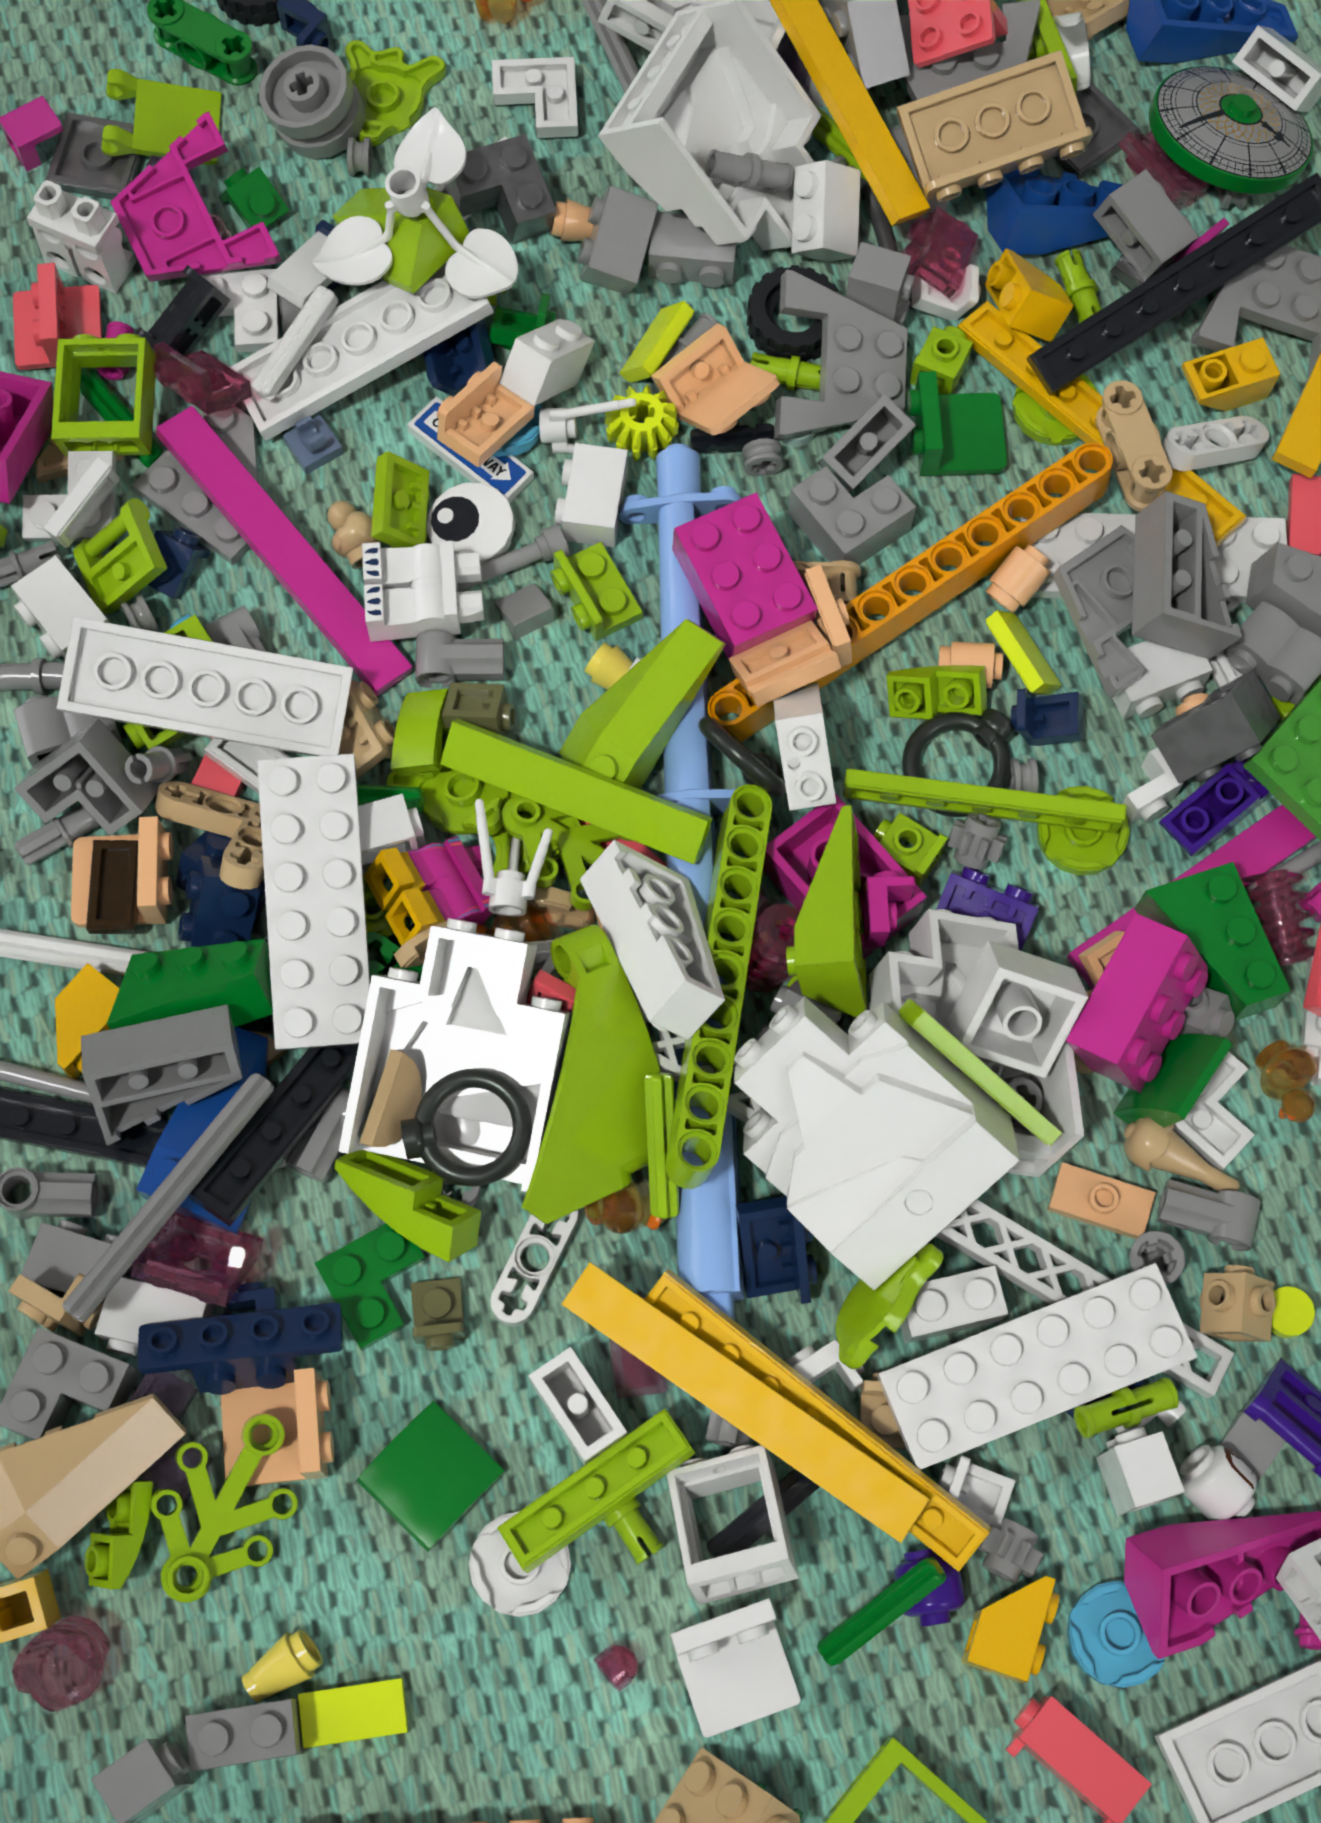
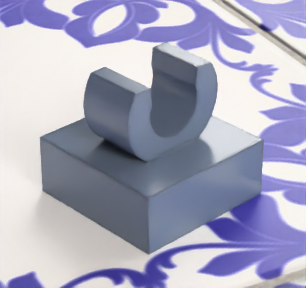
[282,415,344,475]

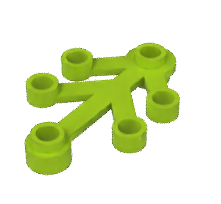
[502,795,632,911]
[150,1413,298,1603]

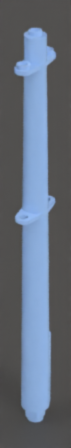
[618,444,745,1321]

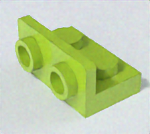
[371,451,430,548]
[550,542,643,641]

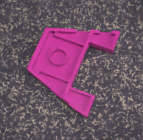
[110,111,282,282]

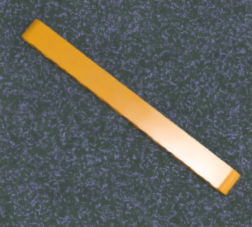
[708,442,1113,742]

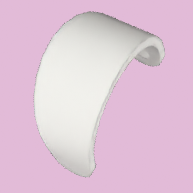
[1053,12,1091,91]

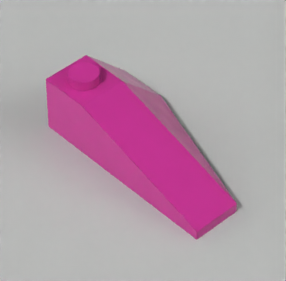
[1124,1511,1321,1659]

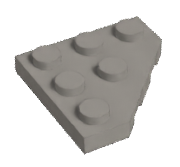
[132,395,259,566]

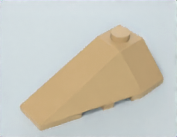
[0,1393,186,1580]

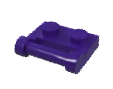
[1243,1359,1321,1478]

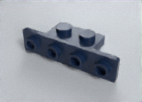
[138,1303,343,1395]

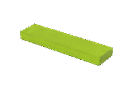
[898,998,1062,1146]
[497,1408,696,1574]

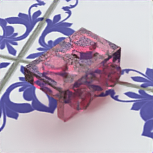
[1118,130,1211,206]
[902,206,978,299]
[154,342,252,415]

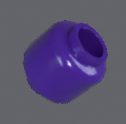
[894,1549,965,1627]

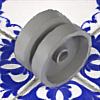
[259,44,365,159]

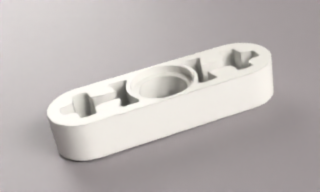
[1162,416,1269,471]
[490,1210,579,1327]

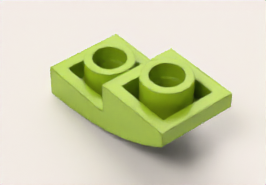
[886,665,987,719]
[391,688,450,775]
[84,1479,153,1590]

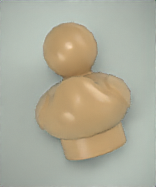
[327,500,382,569]

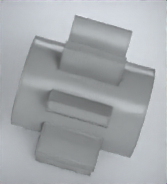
[947,812,1008,869]
[977,1518,1044,1584]

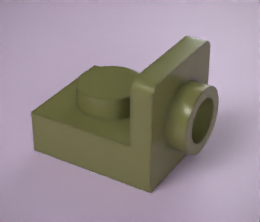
[442,682,516,737]
[411,1278,466,1351]

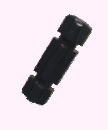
[690,423,776,453]

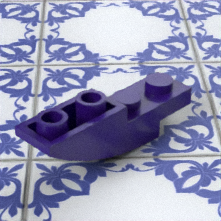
[1159,724,1279,857]

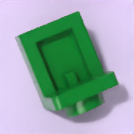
[219,167,290,228]
[489,293,556,350]

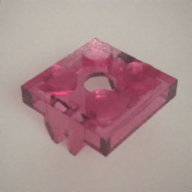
[131,1212,264,1307]

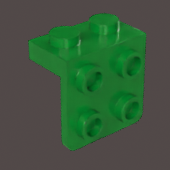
[907,371,1007,476]

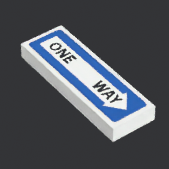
[407,396,534,504]

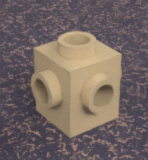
[1200,1265,1276,1342]

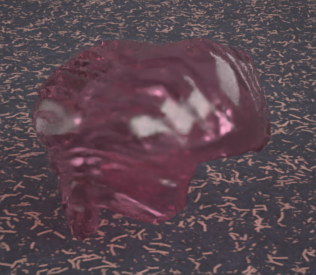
[12,1616,110,1712]

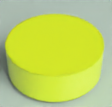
[1271,1286,1315,1338]

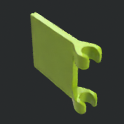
[101,69,221,165]

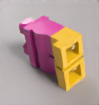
[363,837,494,946]

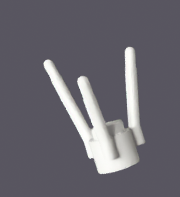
[539,398,637,454]
[475,798,553,917]

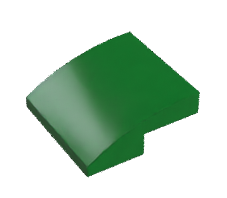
[1113,1034,1233,1128]
[356,1401,505,1552]

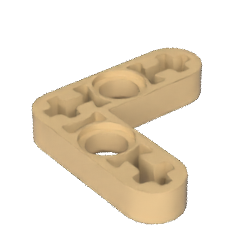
[155,781,264,890]

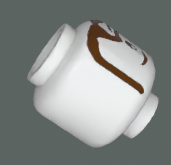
[1180,1445,1257,1521]

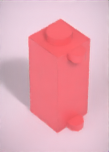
[1005,1696,1152,1823]

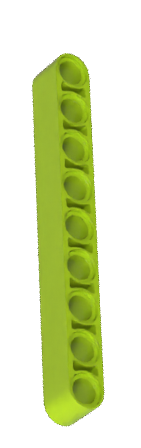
[665,784,772,1189]

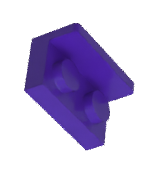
[936,866,1040,951]

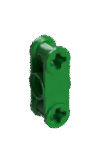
[147,0,258,86]

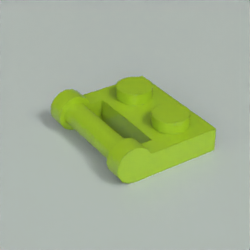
[73,498,167,614]

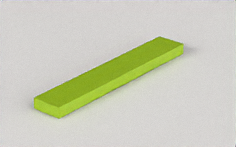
[440,719,713,865]
[842,768,1127,833]

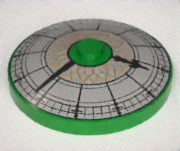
[1149,66,1313,194]

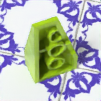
[332,187,470,294]
[559,619,726,790]
[786,805,867,1017]

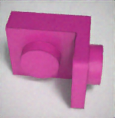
[861,871,915,947]

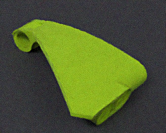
[521,924,661,1224]

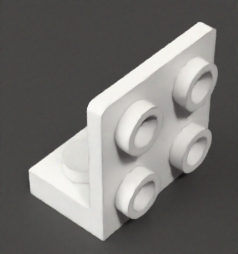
[670,1598,801,1738]

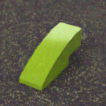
[334,1150,481,1262]

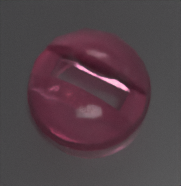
[593,1645,638,1693]

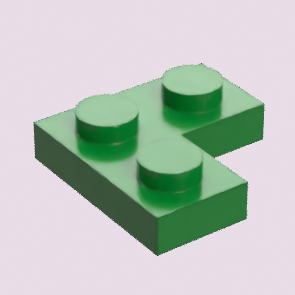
[314,1223,426,1351]

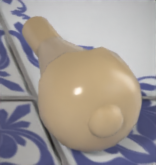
[1123,1116,1240,1191]

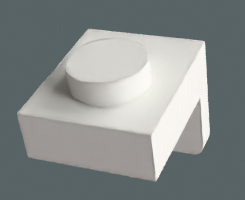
[911,262,981,320]
[1122,747,1183,825]
[787,1339,864,1393]
[938,1455,1015,1529]

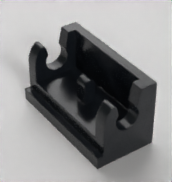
[135,265,231,367]

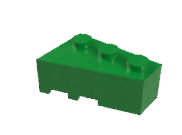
[1134,862,1291,1021]
[107,939,273,1030]

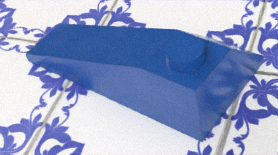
[1126,0,1299,64]
[986,169,1123,256]
[136,1027,269,1235]

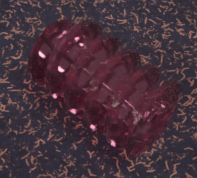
[1241,869,1316,967]
[745,904,800,992]

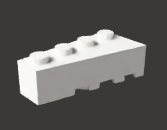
[580,840,725,1040]

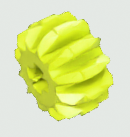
[605,384,679,462]

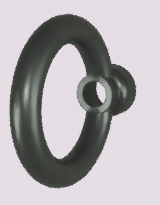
[902,708,1015,817]
[698,716,786,797]
[401,1069,532,1186]

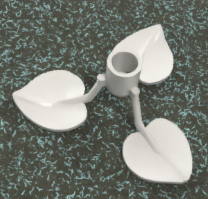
[311,107,519,299]

